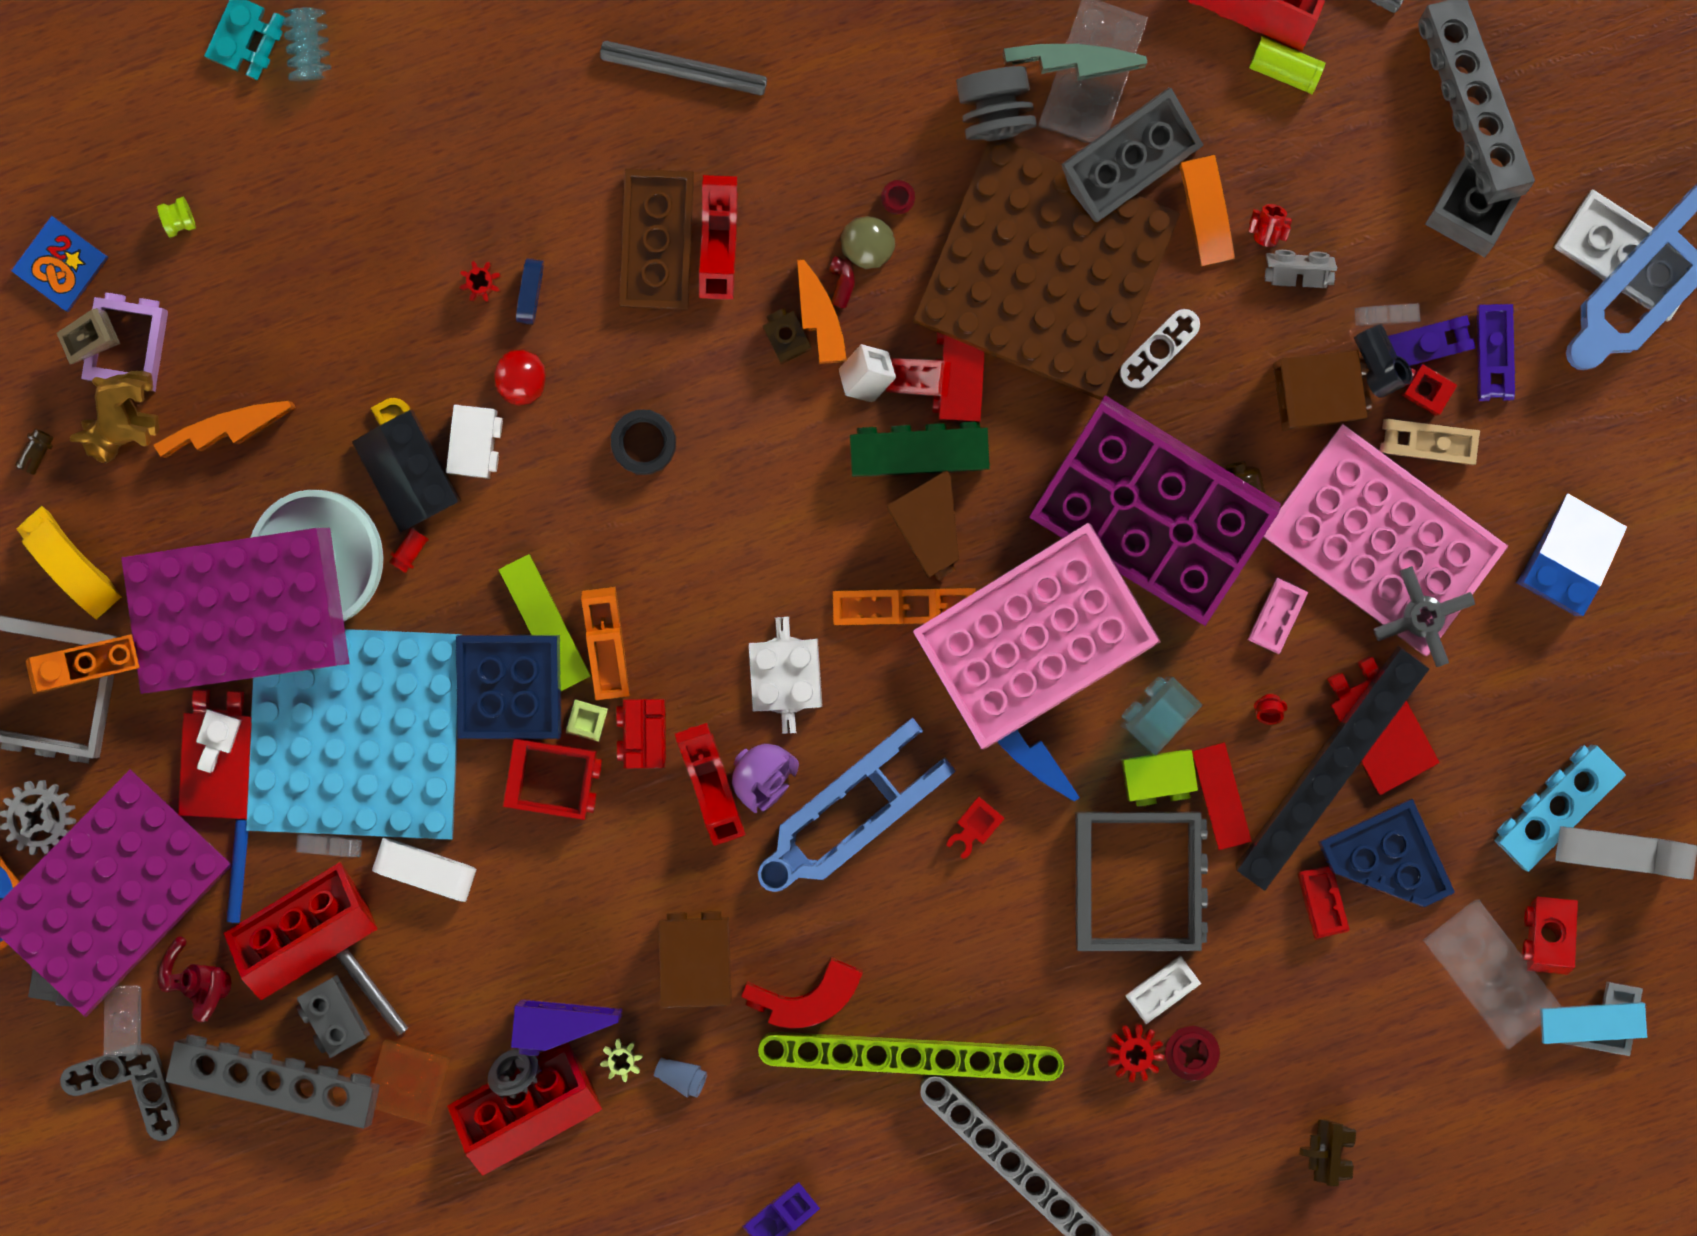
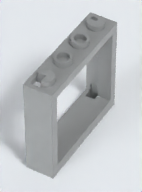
[0,615,121,764]

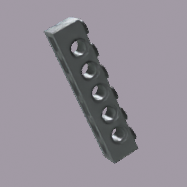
[1418,0,1535,204]
[166,1035,380,1129]

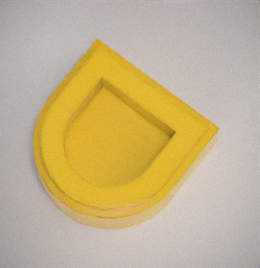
[371,398,411,425]

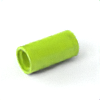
[1249,36,1326,94]

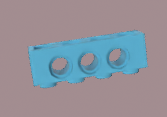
[1494,745,1626,872]

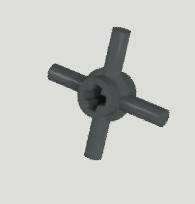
[1374,566,1475,667]

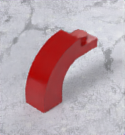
[699,175,738,300]
[675,723,746,846]
[741,957,863,1028]

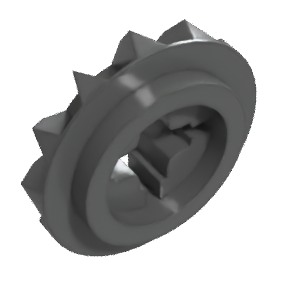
[488,1049,541,1099]

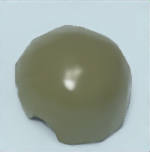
[840,216,895,269]

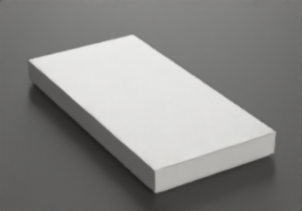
[1553,189,1690,322]

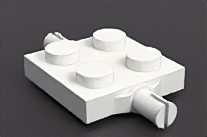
[749,617,822,734]

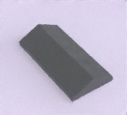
[1061,87,1204,222]

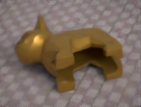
[70,371,160,463]

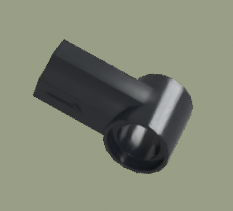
[1354,324,1413,398]

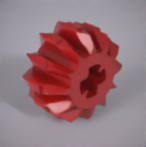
[1106,1024,1165,1083]

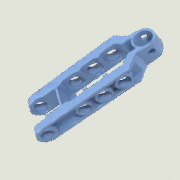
[1566,184,1697,371]
[758,718,956,892]

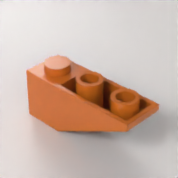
[25,634,140,694]

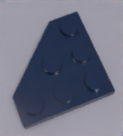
[1318,799,1455,907]

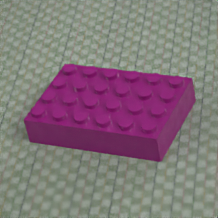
[1029,395,1281,626]
[121,528,350,694]
[0,770,231,1017]

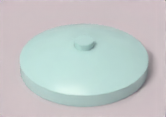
[251,490,383,621]

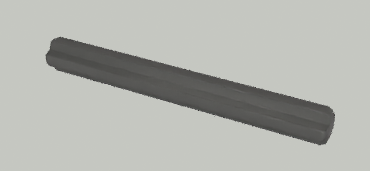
[600,41,767,95]

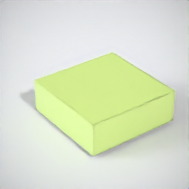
[566,699,608,742]

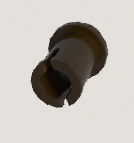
[15,429,53,475]

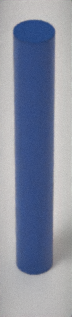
[226,819,249,923]

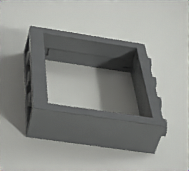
[1075,812,1208,951]

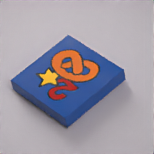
[11,216,109,312]

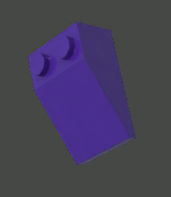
[511,999,623,1056]

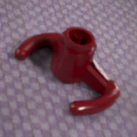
[157,936,232,1022]

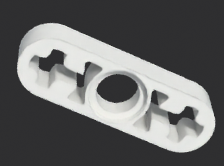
[1119,309,1200,389]

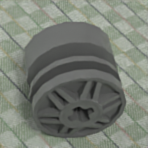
[956,66,1037,141]

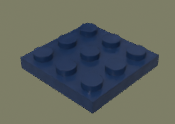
[456,635,561,739]

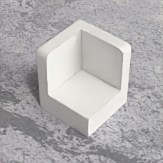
[839,344,896,402]

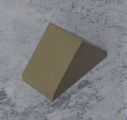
[56,308,120,365]

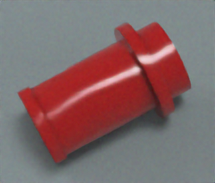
[389,528,429,573]

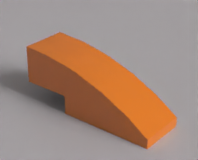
[1179,155,1235,267]
[797,260,847,364]
[581,587,630,700]

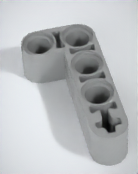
[1555,826,1697,880]

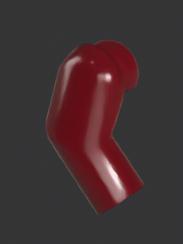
[829,256,855,308]

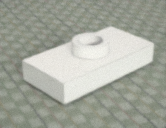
[1125,955,1201,1024]

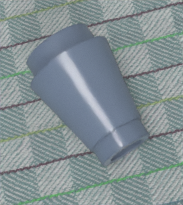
[654,1057,707,1098]

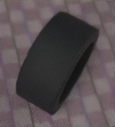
[611,410,676,475]

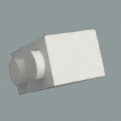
[446,405,503,479]

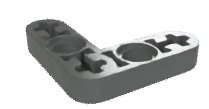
[60,1043,180,1141]

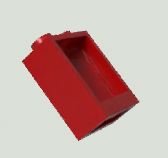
[503,739,602,820]

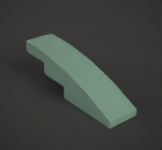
[1002,44,1147,81]

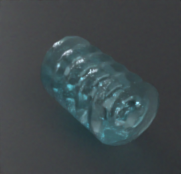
[283,7,331,82]

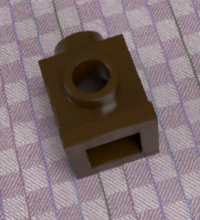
[763,308,812,364]

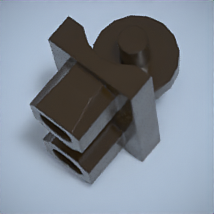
[1299,1119,1356,1186]

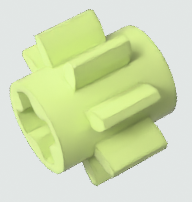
[600,1038,643,1082]

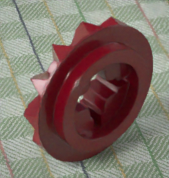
[1165,1025,1220,1081]

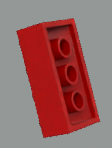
[1187,0,1325,52]
[224,862,378,1000]
[447,1042,603,1176]

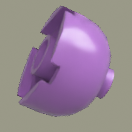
[732,744,799,813]

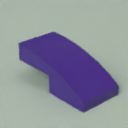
[742,1182,820,1236]

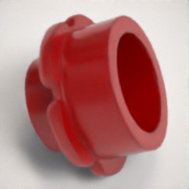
[1254,694,1288,725]

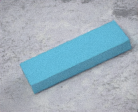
[1540,1002,1647,1044]

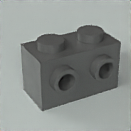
[296,975,370,1058]

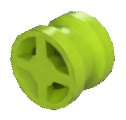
[157,197,196,238]

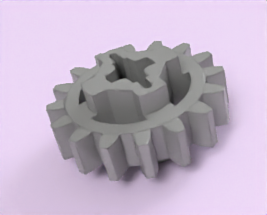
[0,780,76,855]

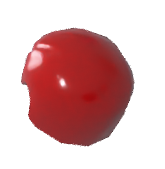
[494,349,546,406]

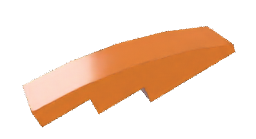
[153,401,296,458]
[833,588,976,625]

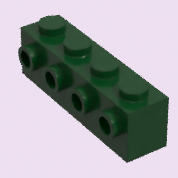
[850,422,990,477]

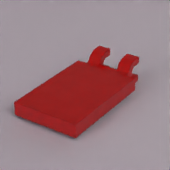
[1327,656,1440,795]
[178,689,252,819]

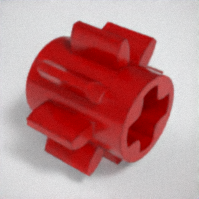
[1248,204,1292,247]
[459,261,502,303]

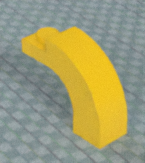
[16,506,122,620]

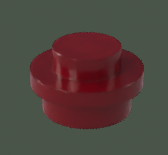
[881,180,915,215]

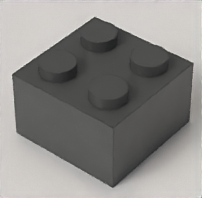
[1425,156,1521,258]

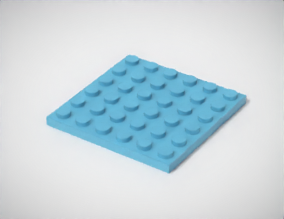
[246,629,462,840]

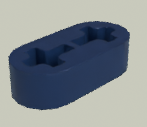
[516,258,544,325]

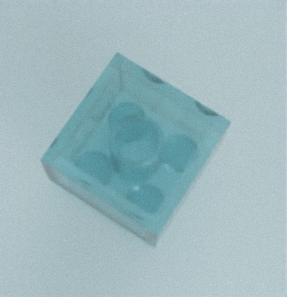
[1120,676,1202,756]

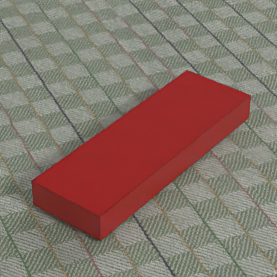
[1192,742,1252,850]

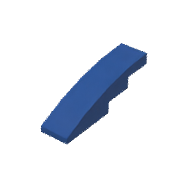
[997,730,1080,801]

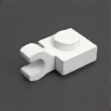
[196,709,242,773]

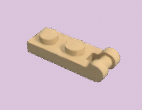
[1380,419,1480,465]

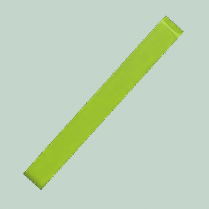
[758,1032,1064,1081]

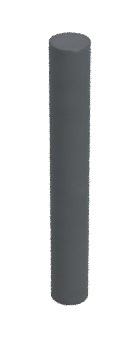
[335,948,408,1036]

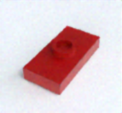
[885,358,951,397]
[1297,865,1350,940]

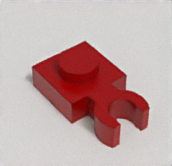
[946,796,1005,859]

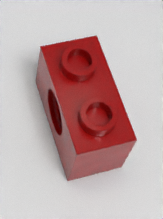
[1522,896,1578,975]

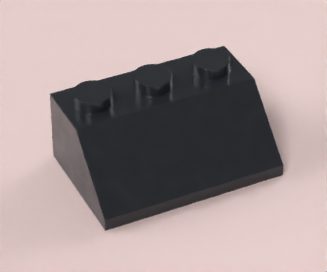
[352,410,461,533]

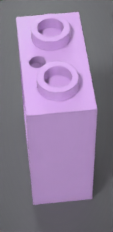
[81,293,168,392]

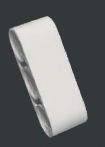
[372,838,477,902]

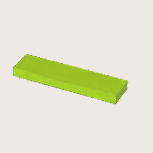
[498,554,591,691]

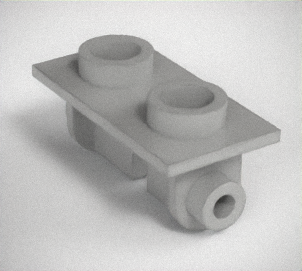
[1265,249,1337,288]

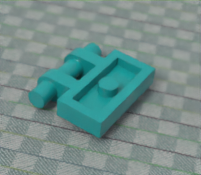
[204,0,286,80]

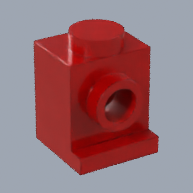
[1401,364,1458,416]

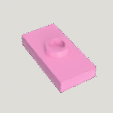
[1247,578,1308,654]

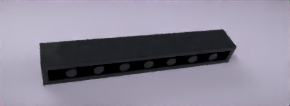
[1235,645,1429,891]

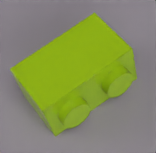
[1121,749,1198,806]

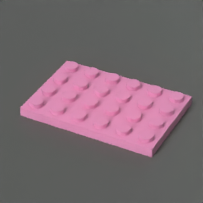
[1264,424,1508,656]
[913,523,1161,749]

